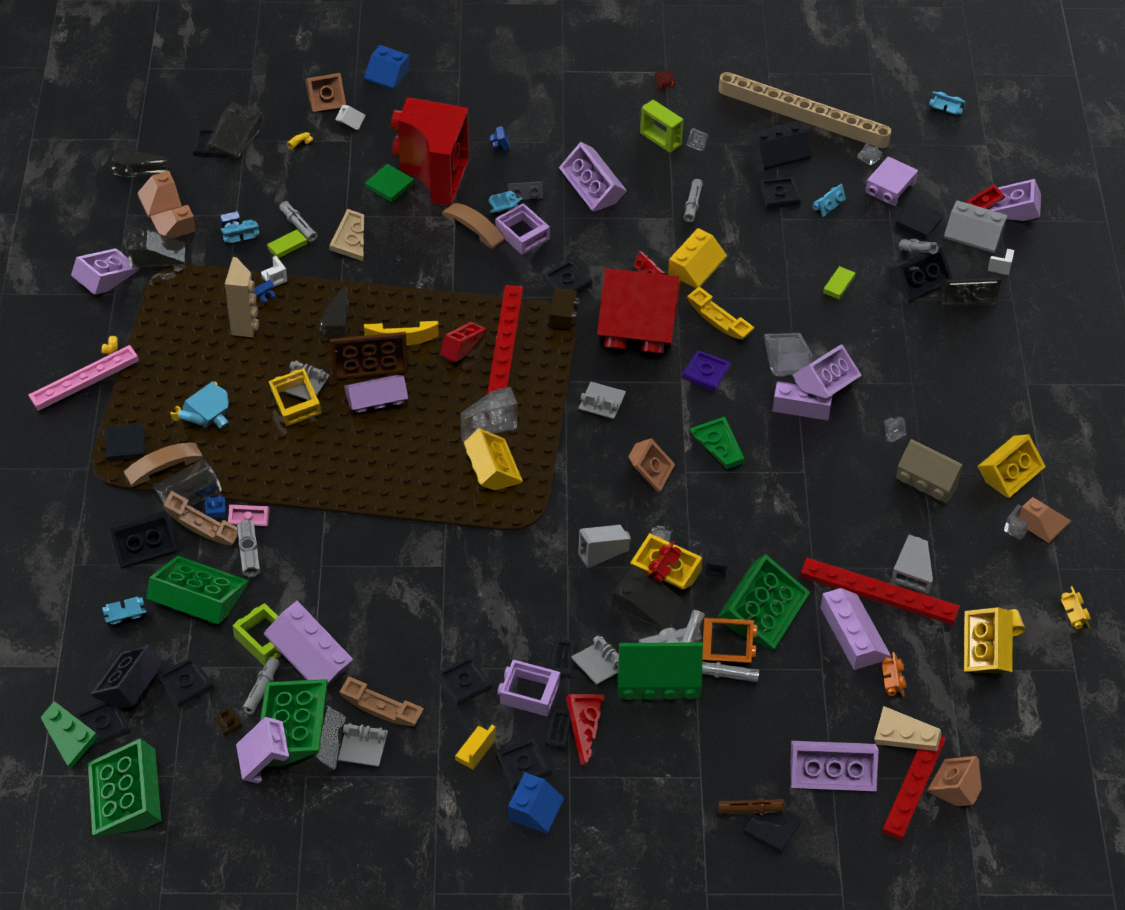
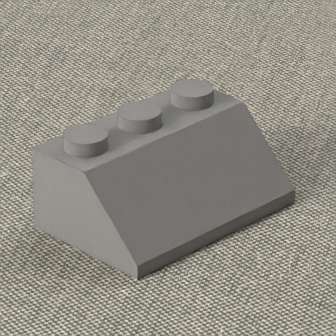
[943,200,1007,253]

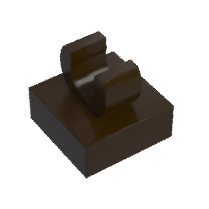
[213,708,242,737]

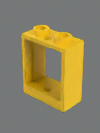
[269,368,322,426]

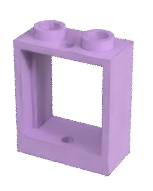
[495,203,550,255]
[497,660,560,717]

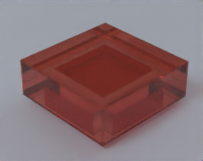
[655,71,675,88]

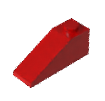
[440,322,487,362]

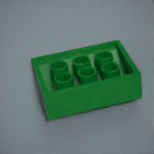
[717,554,810,650]
[146,556,249,624]
[617,642,703,700]
[261,679,328,767]
[88,738,161,837]

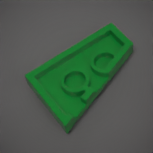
[689,416,745,469]
[40,701,99,769]

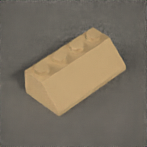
[225,257,259,337]

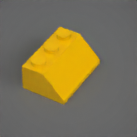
[668,228,727,288]
[464,428,523,490]
[977,434,1046,498]
[630,533,702,589]
[964,608,1013,674]

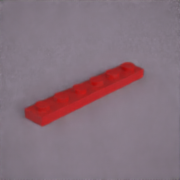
[882,736,946,841]

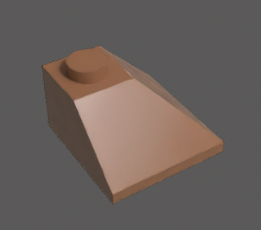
[306,73,346,112]
[137,171,182,218]
[150,205,196,242]
[628,438,675,492]
[1017,497,1071,543]
[927,756,982,806]

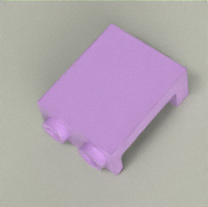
[865,157,918,206]
[236,717,289,783]

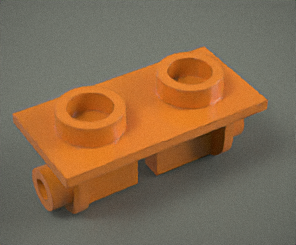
[882,652,907,697]

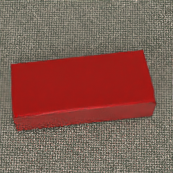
[966,184,1005,209]

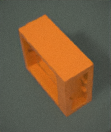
[702,617,757,662]

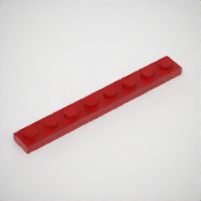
[487,285,523,400]
[800,558,960,625]

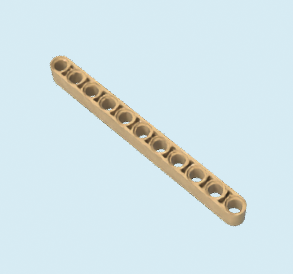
[719,72,891,148]

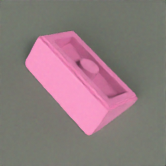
[228,505,270,526]

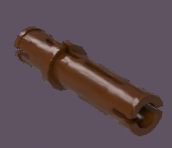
[719,798,785,815]

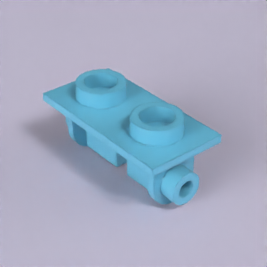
[929,91,965,116]
[813,184,846,217]
[489,191,523,213]
[221,220,259,244]
[102,596,146,624]

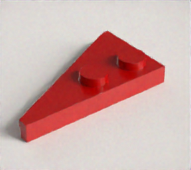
[566,694,604,765]

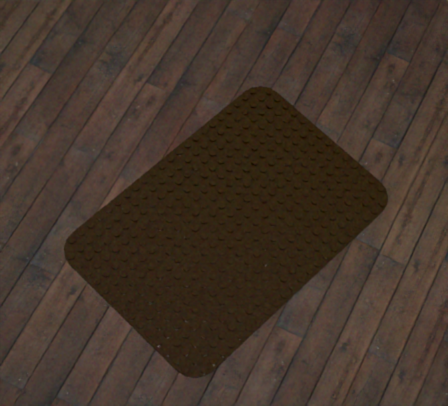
[91,264,577,531]

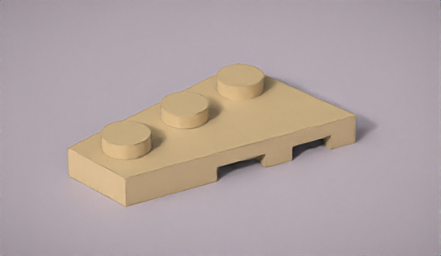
[329,209,364,261]
[874,706,941,751]

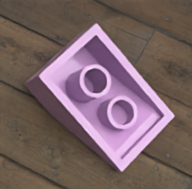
[987,179,1041,221]
[71,248,140,295]

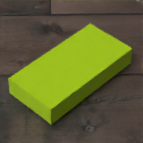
[267,229,307,258]
[823,266,855,299]

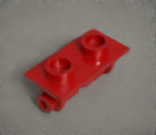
[633,251,666,275]
[646,541,681,582]

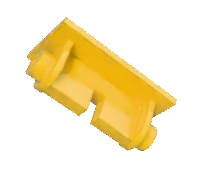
[1061,587,1091,629]

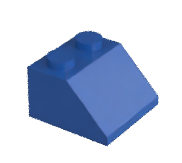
[364,45,410,90]
[508,773,564,834]

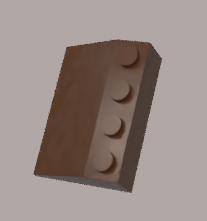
[330,332,408,380]

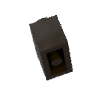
[549,288,580,330]

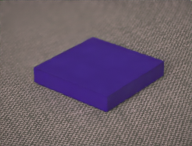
[682,350,731,392]

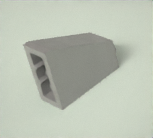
[578,525,631,568]
[891,535,933,594]

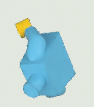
[170,381,229,430]

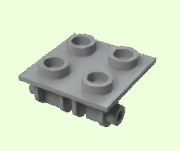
[282,361,330,400]
[578,382,626,419]
[571,635,618,685]
[337,723,388,767]

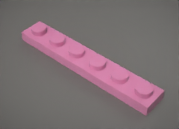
[29,345,139,411]

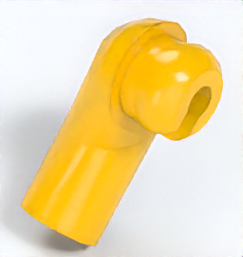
[287,132,313,149]
[101,336,118,355]

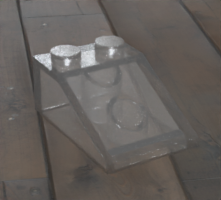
[764,333,812,377]
[461,387,517,441]

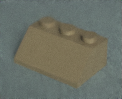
[896,439,963,504]

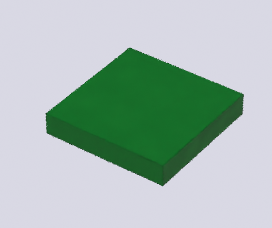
[365,164,414,202]

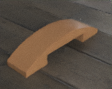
[442,203,505,249]
[124,443,203,487]
[163,491,238,546]
[339,676,424,726]

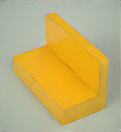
[455,725,496,770]

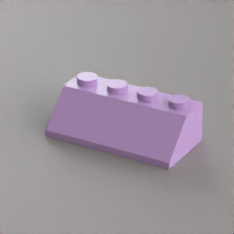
[559,142,627,212]
[793,344,862,398]
[820,588,891,670]
[264,601,353,686]
[790,741,878,791]

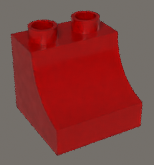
[391,97,469,206]
[597,268,681,353]

